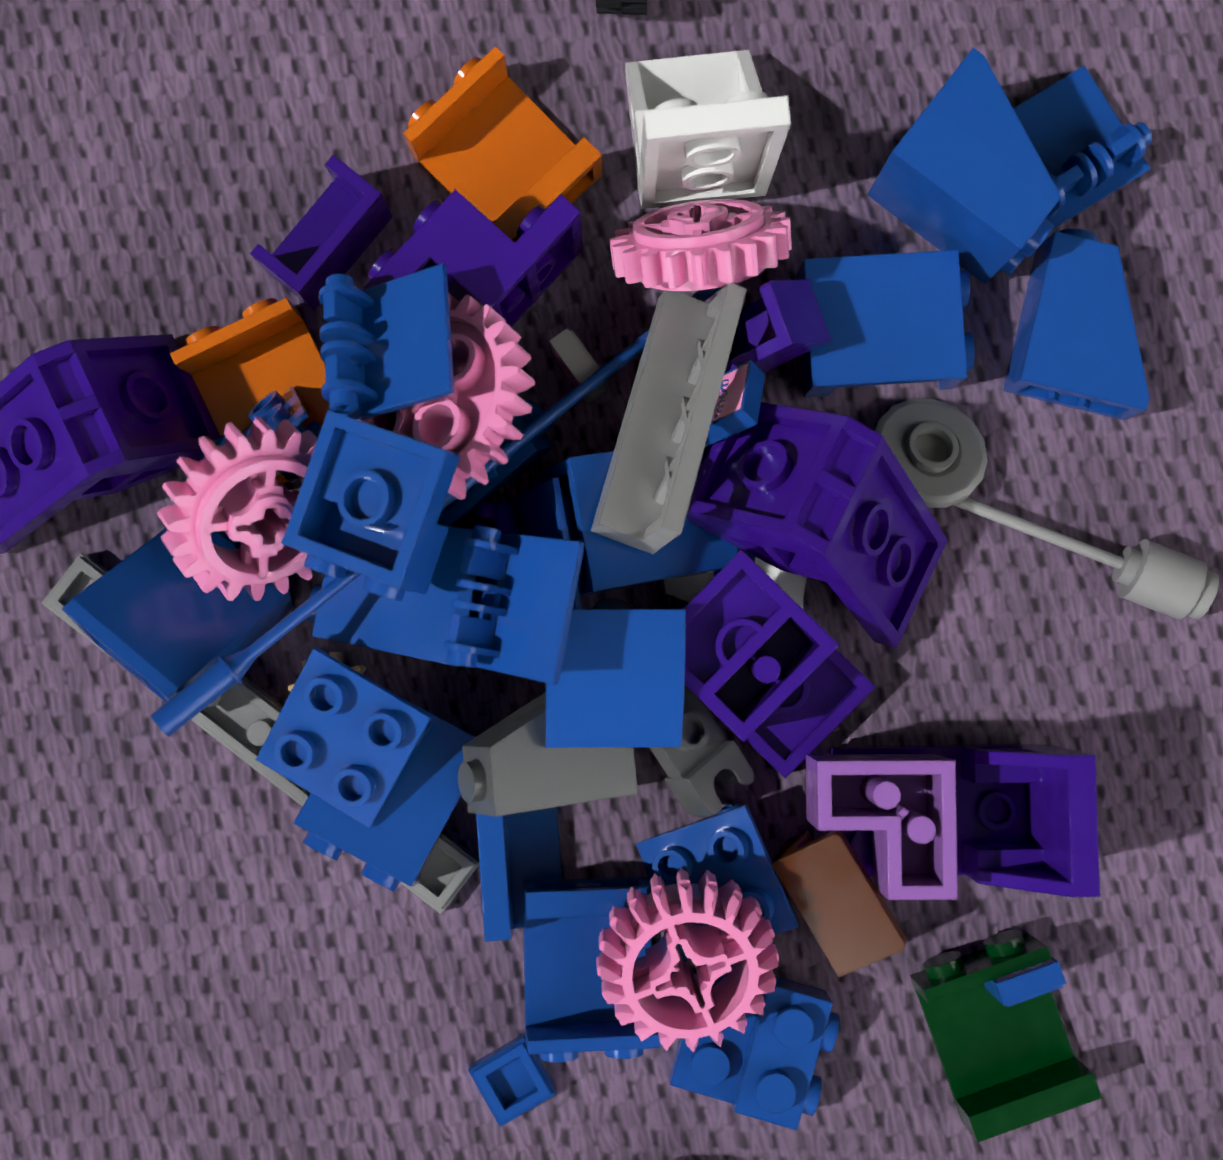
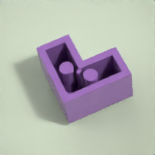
[806,754,958,900]

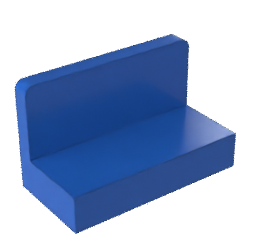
[476,807,562,942]

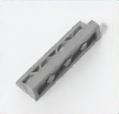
[591,283,747,554]

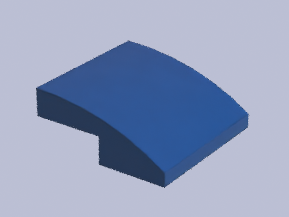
[545,609,685,748]

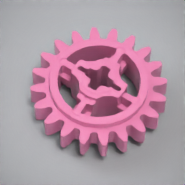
[609,199,792,291]
[157,417,318,601]

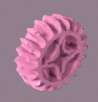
[596,868,779,1053]

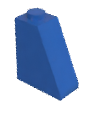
[1003,229,1150,420]

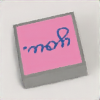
[549,328,606,404]

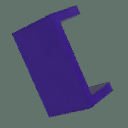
[250,155,393,311]
[725,279,832,373]

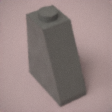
[458,692,638,817]

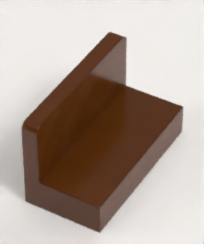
[771,830,907,977]

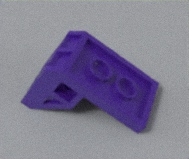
[0,334,220,554]
[686,402,948,648]
[830,744,1100,897]

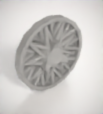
[874,398,988,508]

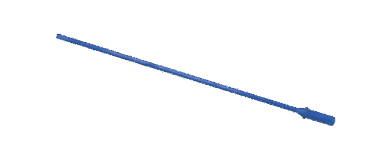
[150,287,722,737]

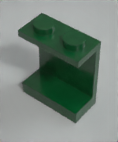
[910,930,1102,1143]

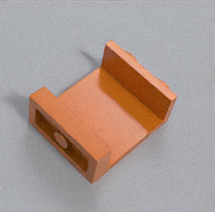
[403,46,602,243]
[169,297,331,484]

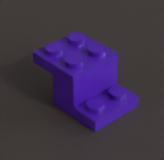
[364,189,583,327]
[683,550,876,779]

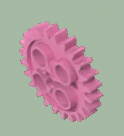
[361,293,535,500]

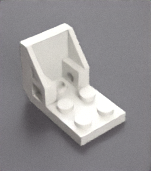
[625,50,791,209]

